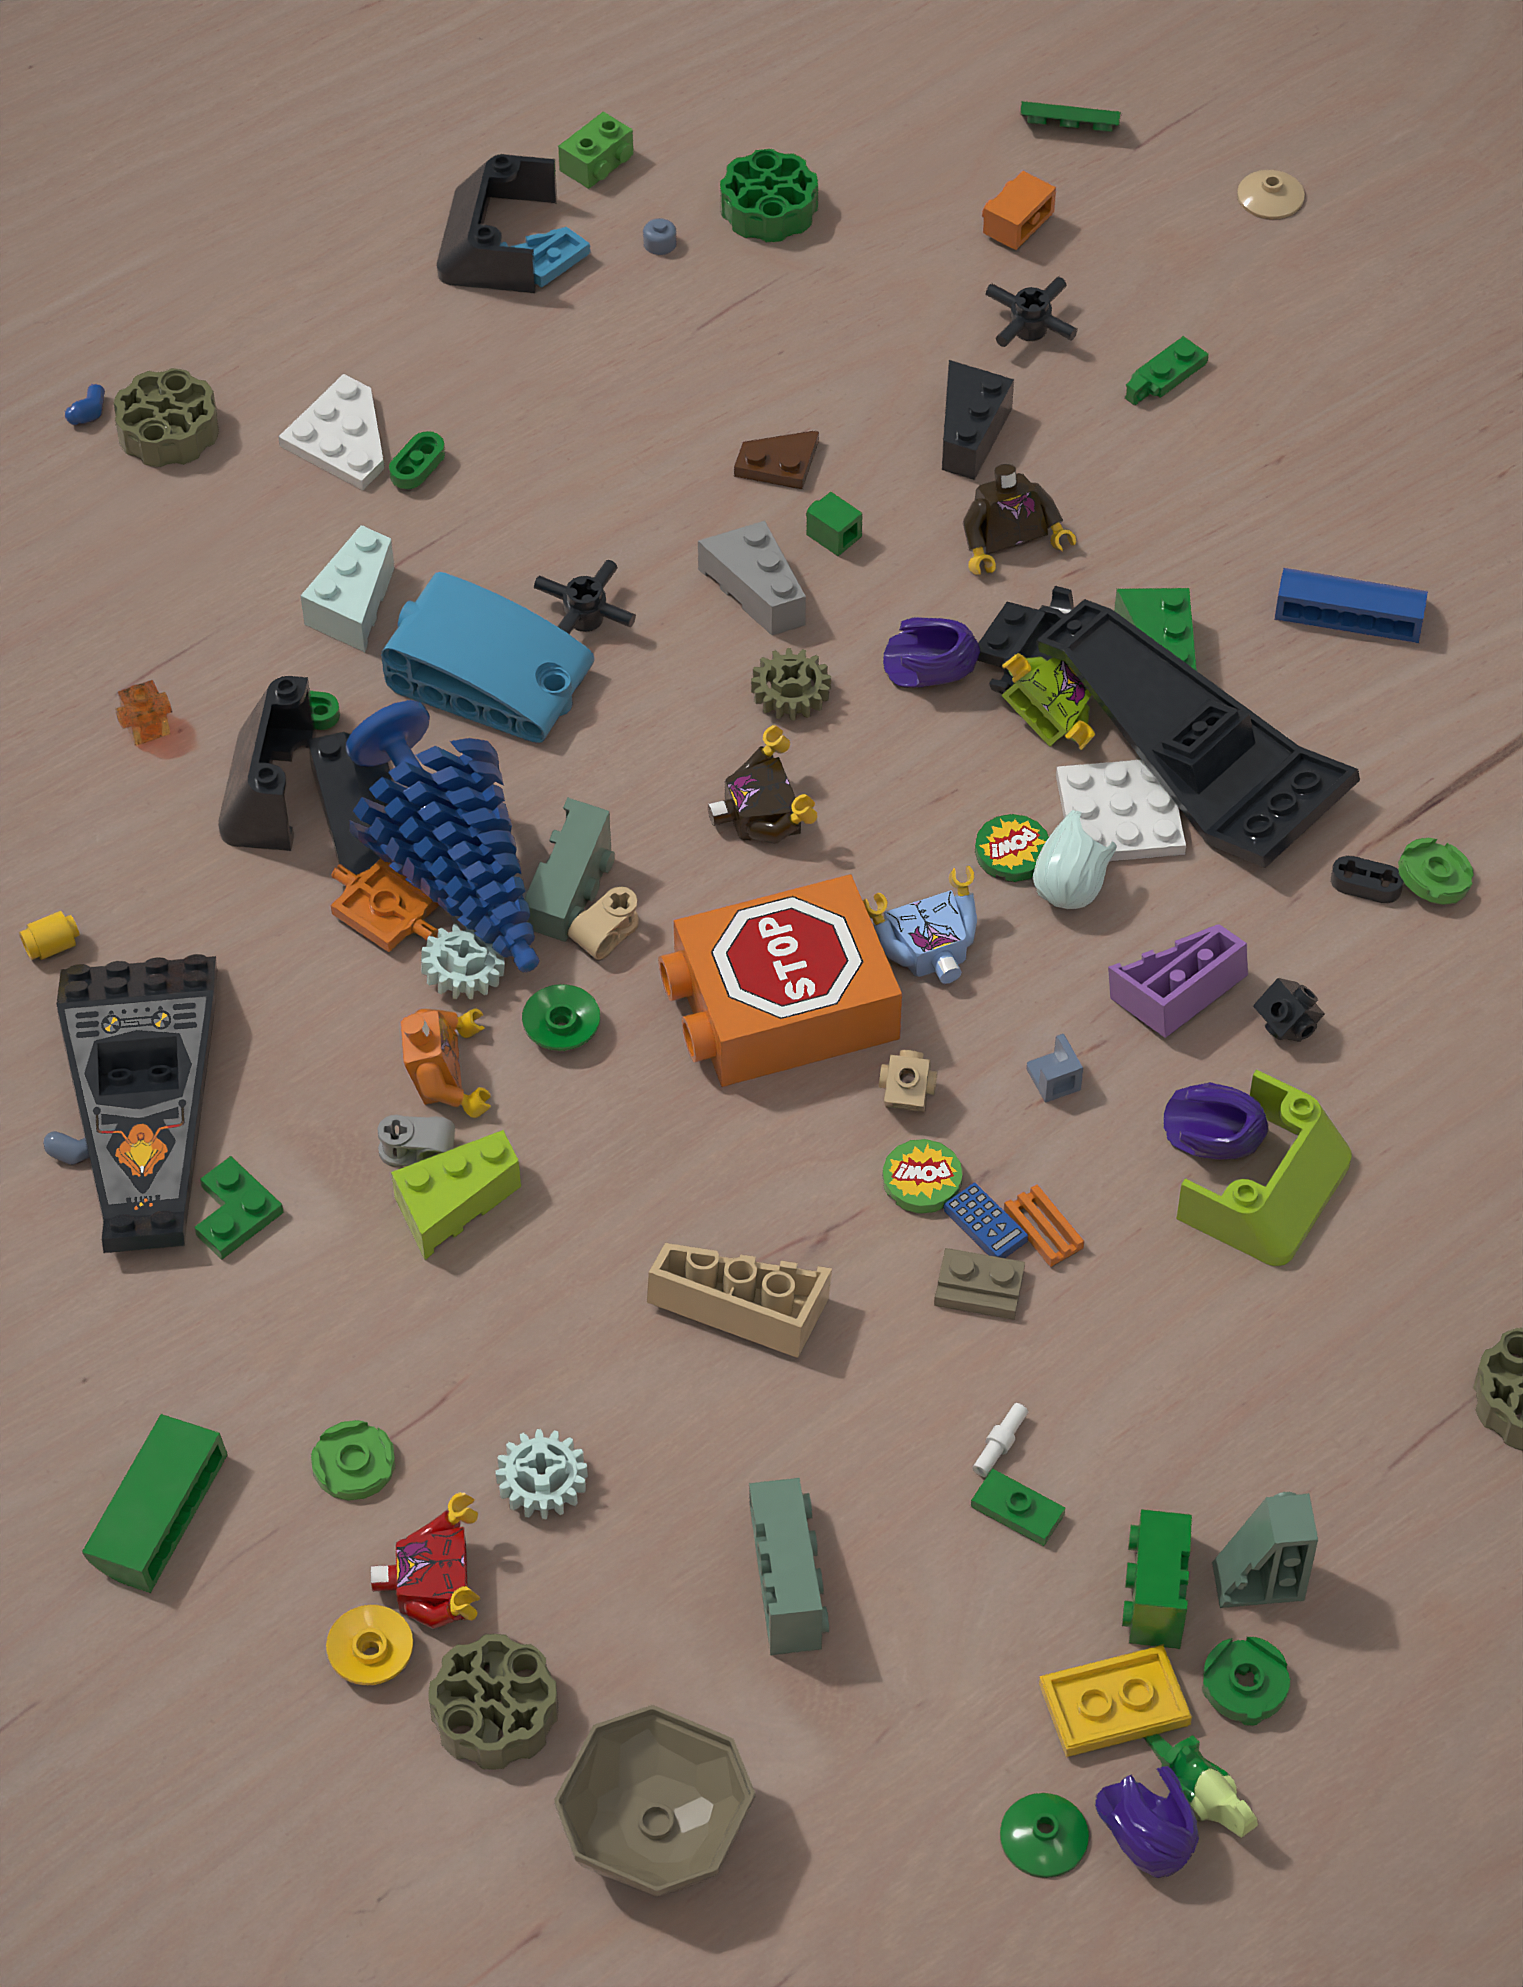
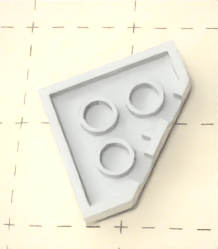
[279,374,384,490]

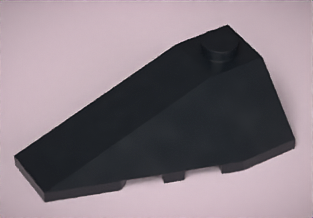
[307,731,392,875]

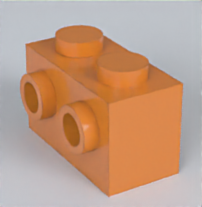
[982,171,1056,250]

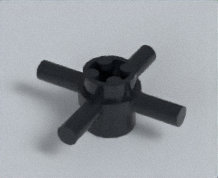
[985,277,1078,347]
[534,560,636,635]

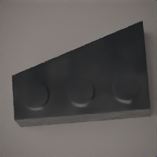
[942,360,1014,480]

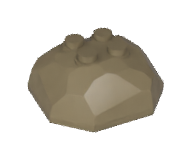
[554,1705,755,1897]

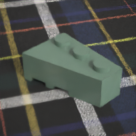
[524,797,615,942]
[1212,1492,1318,1608]

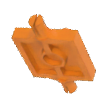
[331,859,439,952]

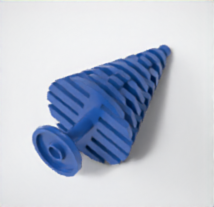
[346,700,540,973]

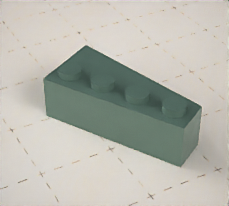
[749,1478,829,1655]

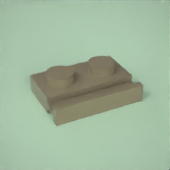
[934,1248,1025,1320]

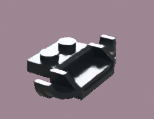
[977,586,1074,694]

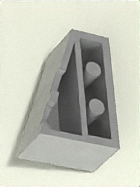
[698,521,806,635]

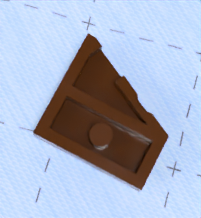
[734,431,819,489]

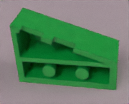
[1114,588,1197,671]
[1122,1509,1192,1649]

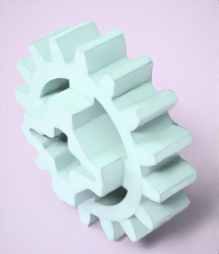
[421,924,505,999]
[496,1429,588,1519]

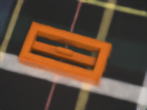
[1004,1184,1084,1267]

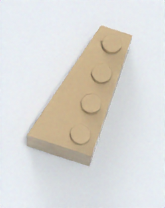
[647,1243,832,1358]

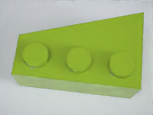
[391,1130,521,1260]

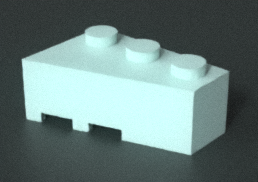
[301,525,394,652]

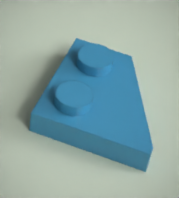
[501,227,591,288]

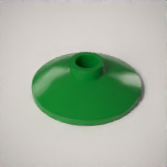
[522,984,600,1051]
[1000,1793,1089,1878]

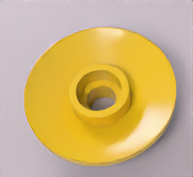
[326,1605,413,1685]

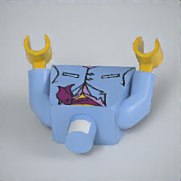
[863,865,977,984]

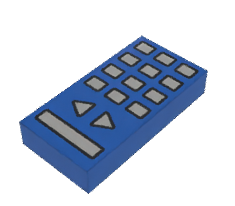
[944,1182,1028,1258]

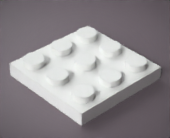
[1056,760,1186,861]

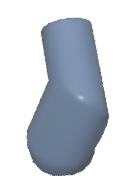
[43,1131,89,1165]

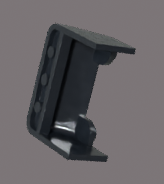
[437,154,557,293]

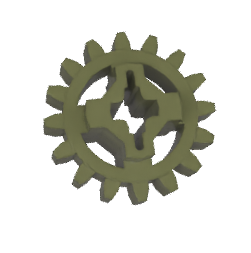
[751,648,831,720]

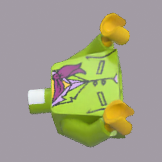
[1001,653,1095,750]

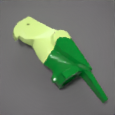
[1143,1734,1258,1838]

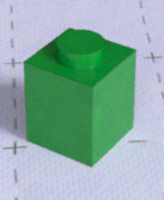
[806,491,863,556]

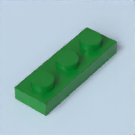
[1020,101,1121,132]

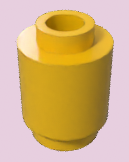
[19,910,80,960]

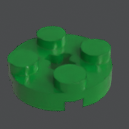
[1202,1636,1290,1726]

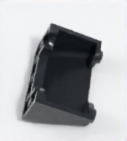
[218,676,316,851]

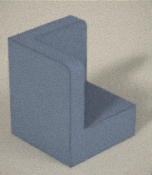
[1026,1034,1083,1103]

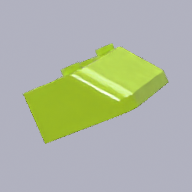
[1176,1069,1352,1266]

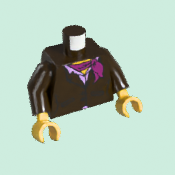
[963,464,1076,575]
[708,725,817,844]

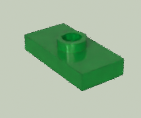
[971,1468,1066,1546]

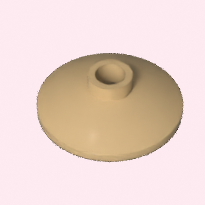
[1237,170,1305,220]

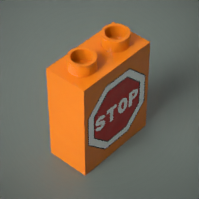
[658,874,902,1087]

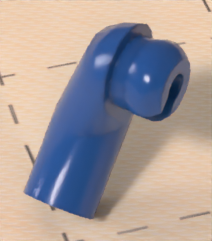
[65,384,105,425]

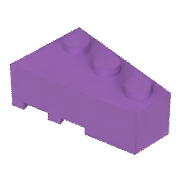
[1108,924,1248,1038]

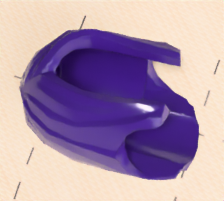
[883,617,980,688]
[1164,1082,1269,1160]
[1095,1766,1199,1878]

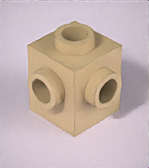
[879,1050,937,1112]

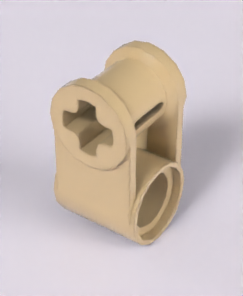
[568,887,639,960]

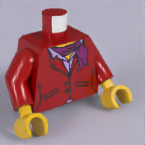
[371,1492,480,1629]

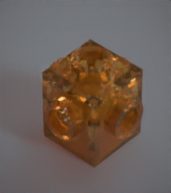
[115,680,172,746]

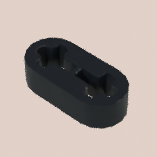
[1330,855,1404,903]

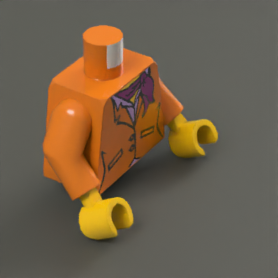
[401,1008,491,1118]

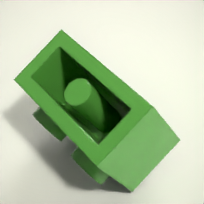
[558,111,634,189]

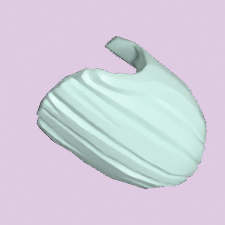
[1033,810,1117,909]

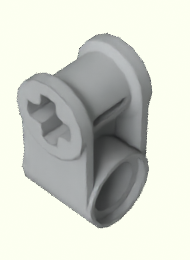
[377,1115,455,1166]

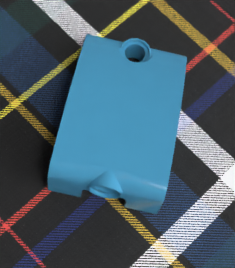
[381,572,595,743]

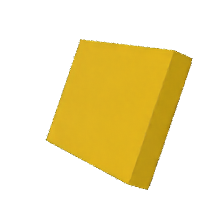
[1039,1645,1192,1757]

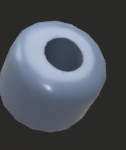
[643,218,677,255]

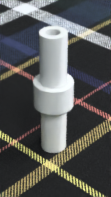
[973,1403,1028,1477]

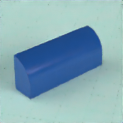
[1274,568,1428,643]

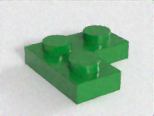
[194,1156,284,1260]

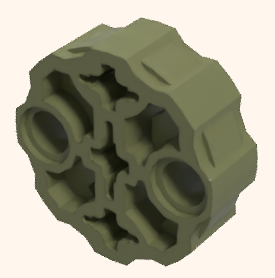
[113,368,219,467]
[1473,1327,1523,1451]
[429,1634,558,1770]

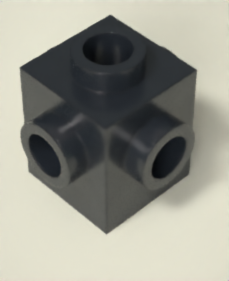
[1253,978,1325,1042]

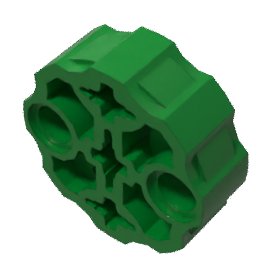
[720,149,818,242]

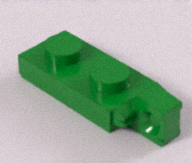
[1125,336,1209,406]

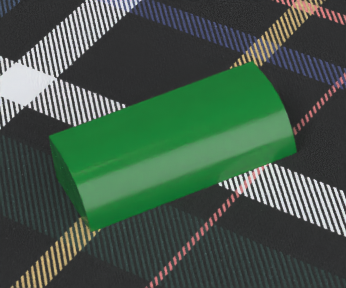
[82,1414,228,1593]

